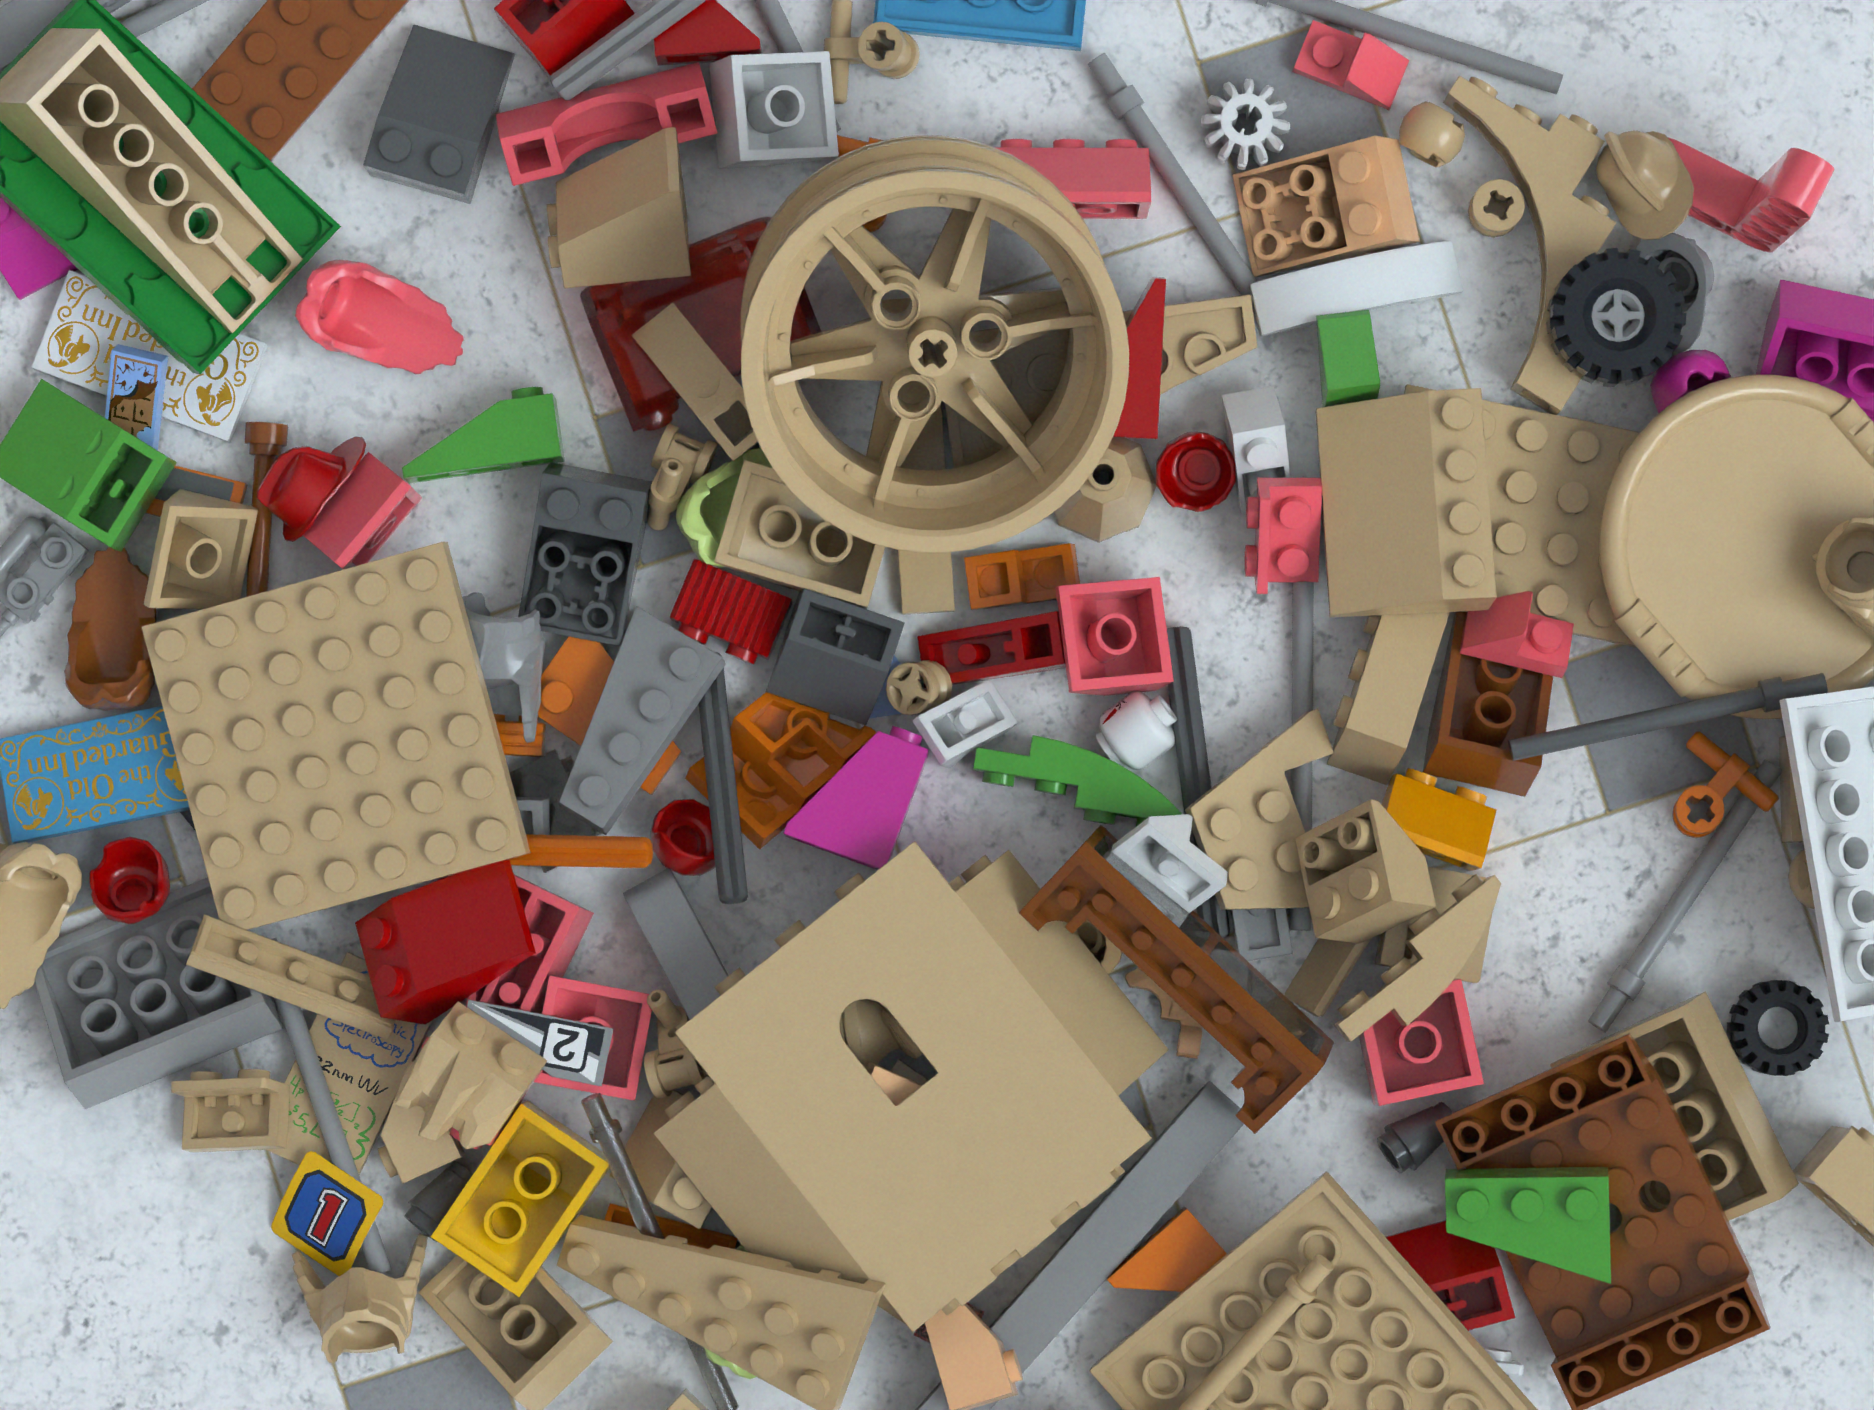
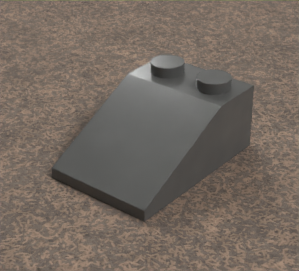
[363,25,515,204]

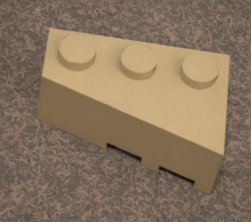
[1327,612,1450,785]

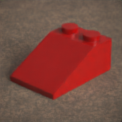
[355,859,536,1025]

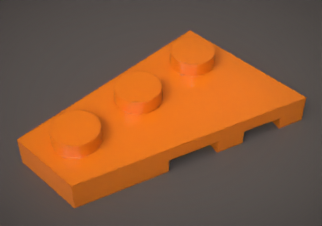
[538,636,682,795]

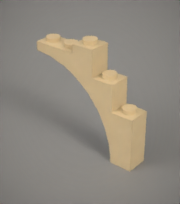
[1443,76,1616,415]

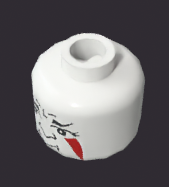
[1096,691,1177,770]

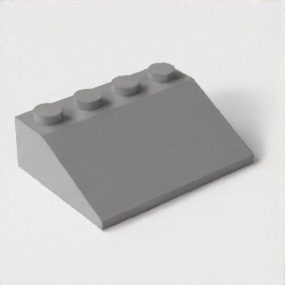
[35,877,283,1109]

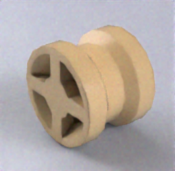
[1468,179,1525,238]
[886,660,952,715]

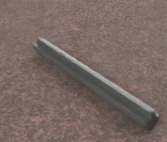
[1167,626,1230,938]

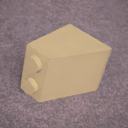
[547,127,691,288]

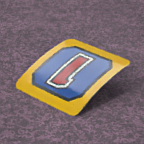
[271,1151,384,1276]

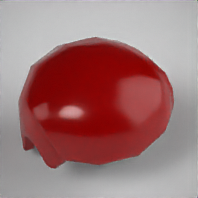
[1156,431,1236,512]
[650,799,716,876]
[89,837,170,924]

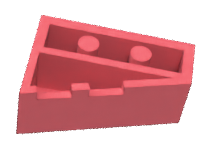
[466,874,594,1014]

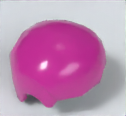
[1650,350,1731,414]

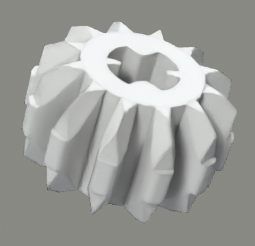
[1200,79,1290,170]

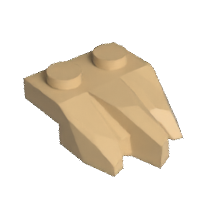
[394,1001,547,1150]

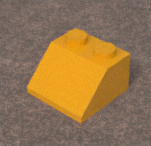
[1381,768,1497,871]

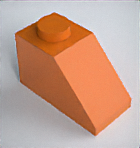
[1107,1206,1227,1292]

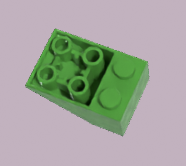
[0,379,177,552]

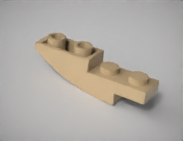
[1334,874,1501,1042]

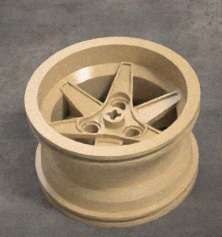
[741,135,1129,553]

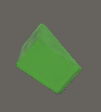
[1316,309,1380,407]

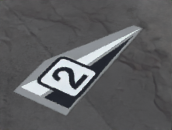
[467,999,613,1087]

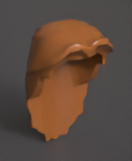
[64,547,156,711]

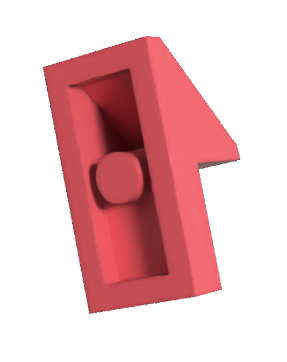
[1292,20,1409,110]
[1460,591,1574,678]

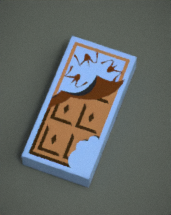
[105,344,168,450]

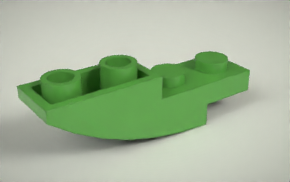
[973,735,1182,827]

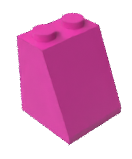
[783,726,929,870]

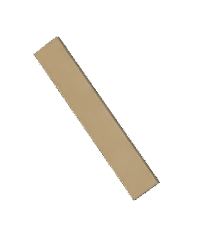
[882,298,955,615]

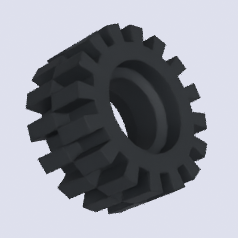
[1727,980,1829,1076]

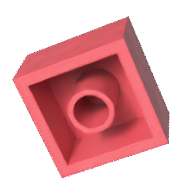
[1359,979,1484,1106]

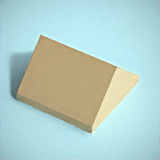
[144,489,258,609]

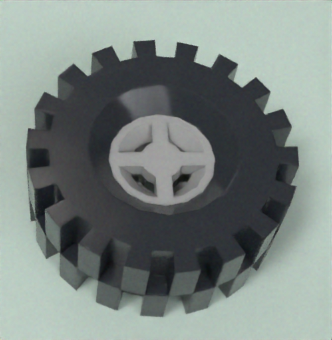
[1546,248,1686,387]

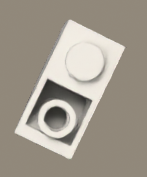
[1222,386,1290,515]

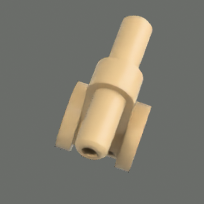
[824,0,920,104]
[647,423,718,530]
[644,989,708,1099]

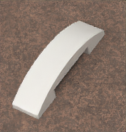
[1248,240,1463,337]

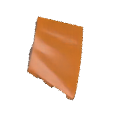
[685,692,877,849]

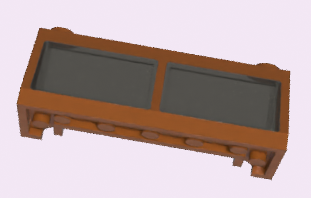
[1019,825,1334,1134]

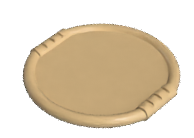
[1600,374,1874,719]

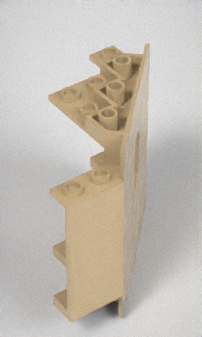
[654,841,1169,1333]

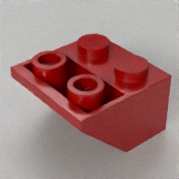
[494,0,635,78]
[1385,1220,1515,1331]

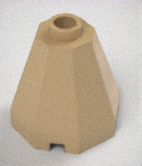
[1054,437,1157,543]

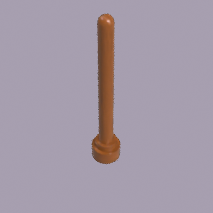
[245,422,288,597]

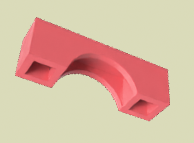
[495,62,718,186]

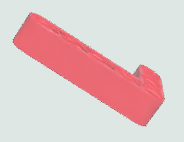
[1669,138,1834,253]

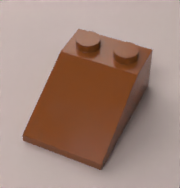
[1423,611,1553,797]

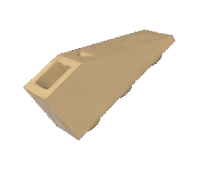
[632,302,758,461]

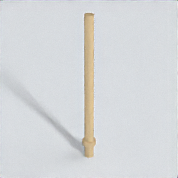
[1177,1254,1333,1410]

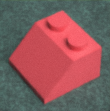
[303,452,422,570]
[1056,577,1174,696]
[534,975,652,1101]

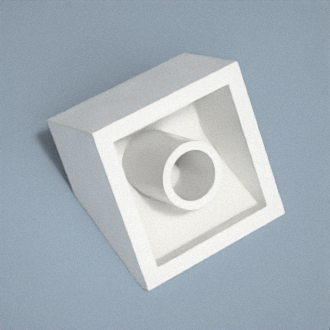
[709,51,839,169]

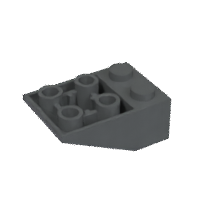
[518,462,653,646]

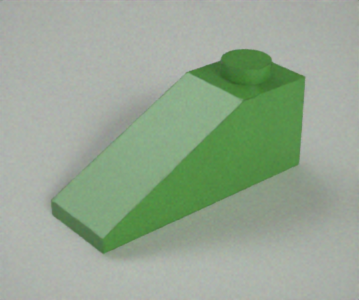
[402,387,565,484]

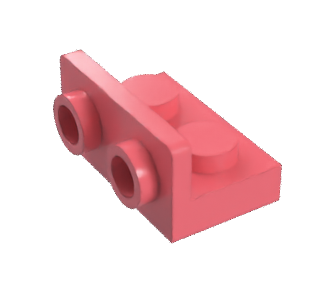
[1245,477,1322,594]

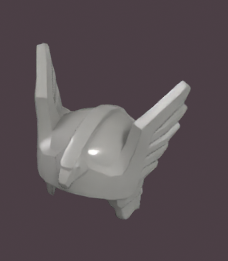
[462,592,545,743]

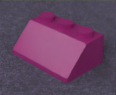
[1756,279,1874,422]

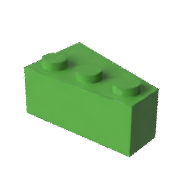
[1445,1167,1611,1284]

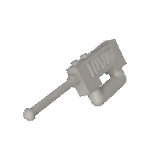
[0,517,89,637]

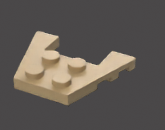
[1185,708,1334,910]

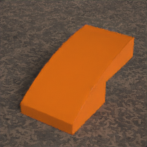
[964,543,1080,610]

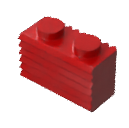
[670,559,793,665]

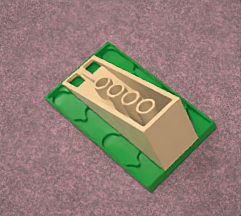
[0,0,341,374]

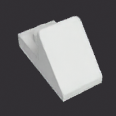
[912,679,1018,768]
[1112,814,1228,913]

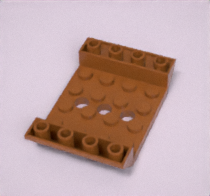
[1435,1033,1771,1410]

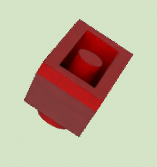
[652,0,762,66]

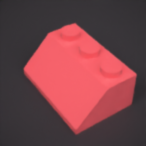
[995,139,1151,219]

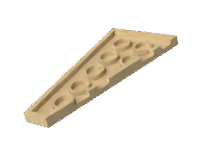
[557,1215,886,1410]

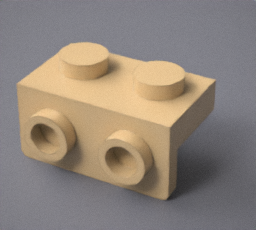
[171,1069,290,1153]

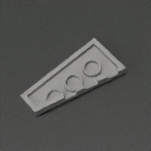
[559,606,726,835]

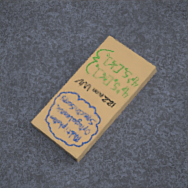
[267,952,434,1175]

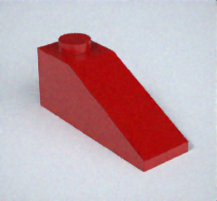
[1113,277,1166,439]
[917,611,1066,688]

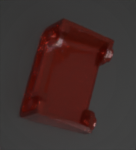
[580,217,821,432]

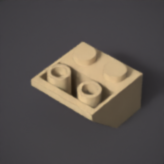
[1295,799,1436,944]

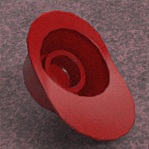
[256,436,366,542]

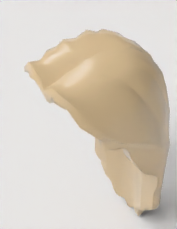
[0,842,82,1009]

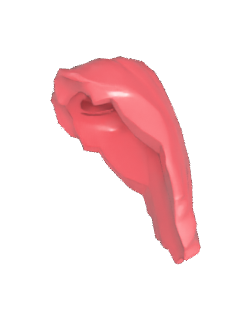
[295,260,464,374]

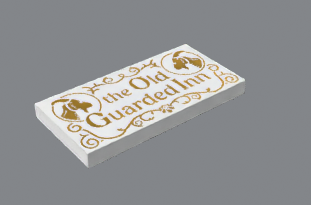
[31,270,268,443]

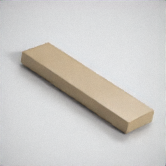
[186,914,395,1039]

